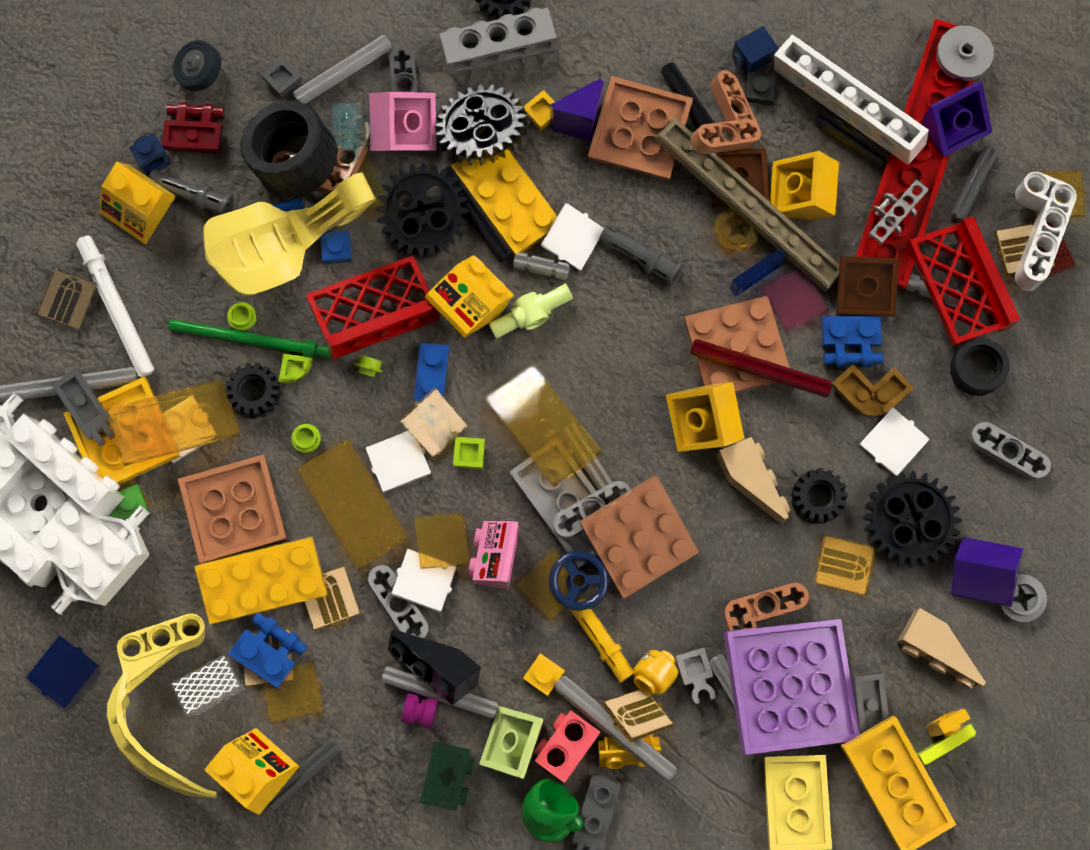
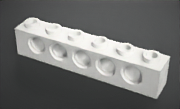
[774,35,929,165]

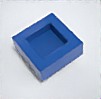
[321,231,352,264]

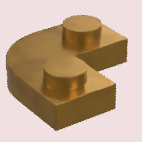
[832,364,914,416]

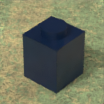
[732,26,779,75]

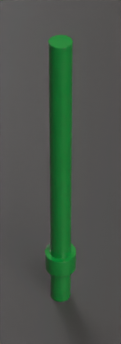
[168,319,339,360]

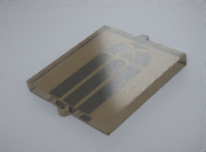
[35,268,97,330]

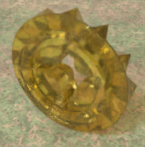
[714,208,759,252]

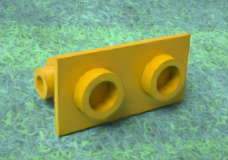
[598,734,661,769]

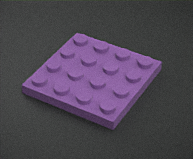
[724,619,860,755]

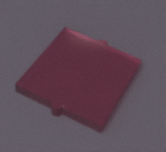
[762,269,828,332]

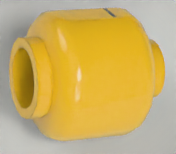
[633,650,678,696]

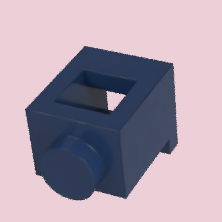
[129,133,172,177]

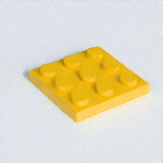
[63,376,181,485]

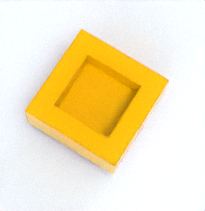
[524,90,554,131]
[523,653,565,696]

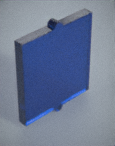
[26,635,99,708]

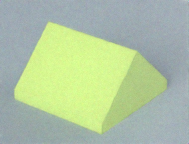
[479,706,544,780]

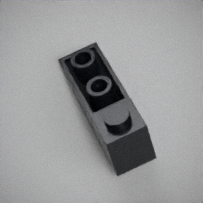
[388,629,481,706]

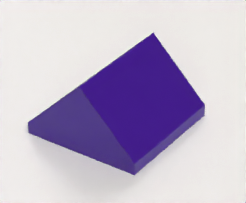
[550,78,604,141]
[921,81,993,157]
[951,537,1024,607]

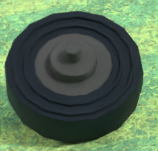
[173,40,221,91]

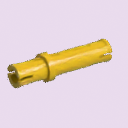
[569,598,634,683]

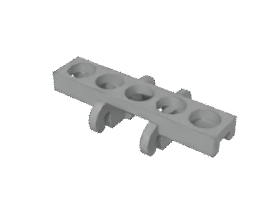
[868,180,929,246]

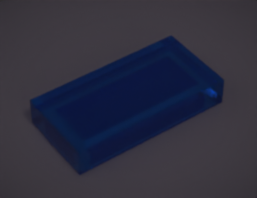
[729,249,785,296]

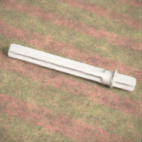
[76,235,154,377]

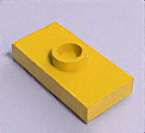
[925,709,971,738]

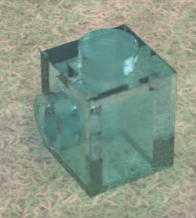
[333,103,367,150]

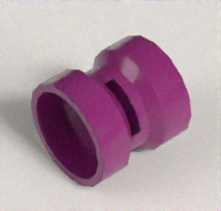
[401,693,438,730]

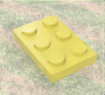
[763,755,832,850]

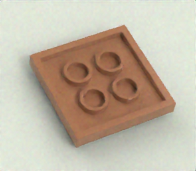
[588,76,693,181]
[684,295,790,393]
[178,454,288,564]
[579,475,699,599]

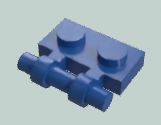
[821,316,883,368]
[228,612,308,690]

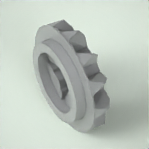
[1000,574,1047,622]

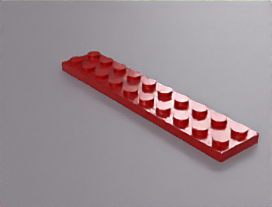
[855,18,989,290]

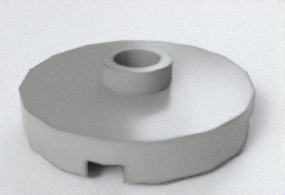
[936,26,994,81]

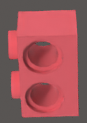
[533,710,600,783]

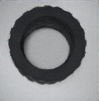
[240,100,338,198]

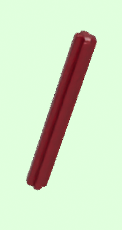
[690,339,832,397]

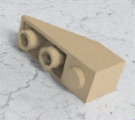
[716,437,790,524]
[897,608,986,690]

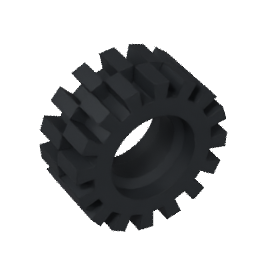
[225,363,282,419]
[791,468,848,525]

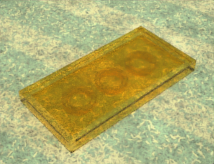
[486,365,602,487]
[106,380,240,466]
[297,438,409,570]

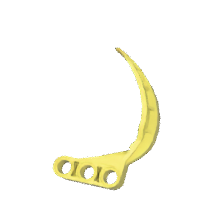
[203,172,376,296]
[107,614,217,798]

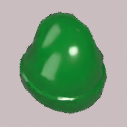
[522,779,584,843]

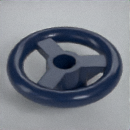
[549,551,609,611]

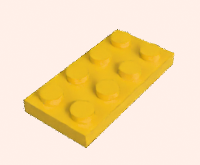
[451,150,557,256]
[194,536,328,624]
[841,715,956,850]

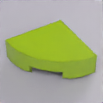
[278,354,313,384]

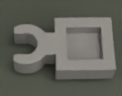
[675,647,715,705]

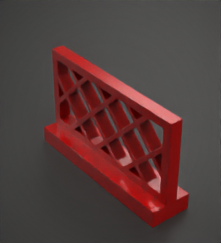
[907,216,1020,346]
[306,255,440,360]

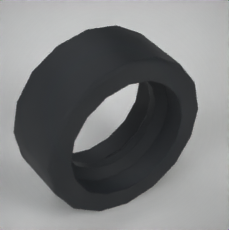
[950,338,1010,396]

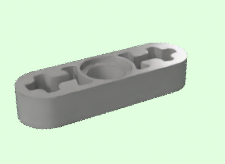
[969,422,1051,481]
[553,481,631,539]
[368,565,429,639]

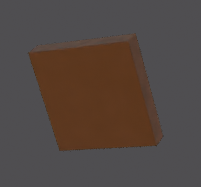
[711,148,770,207]
[836,256,899,317]

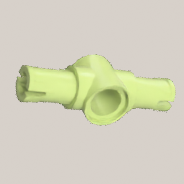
[488,283,573,339]

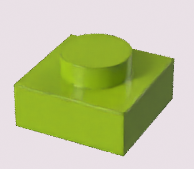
[453,437,485,470]

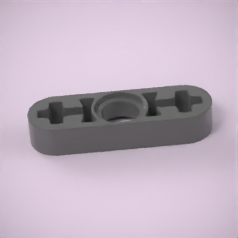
[389,46,418,93]

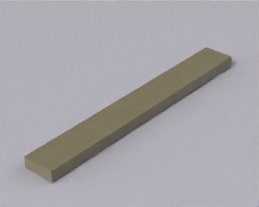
[655,118,839,292]

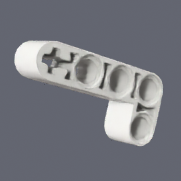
[1015,172,1077,291]

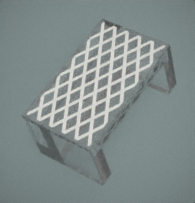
[170,654,246,718]

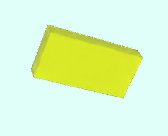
[917,724,976,765]

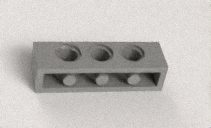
[439,8,557,75]

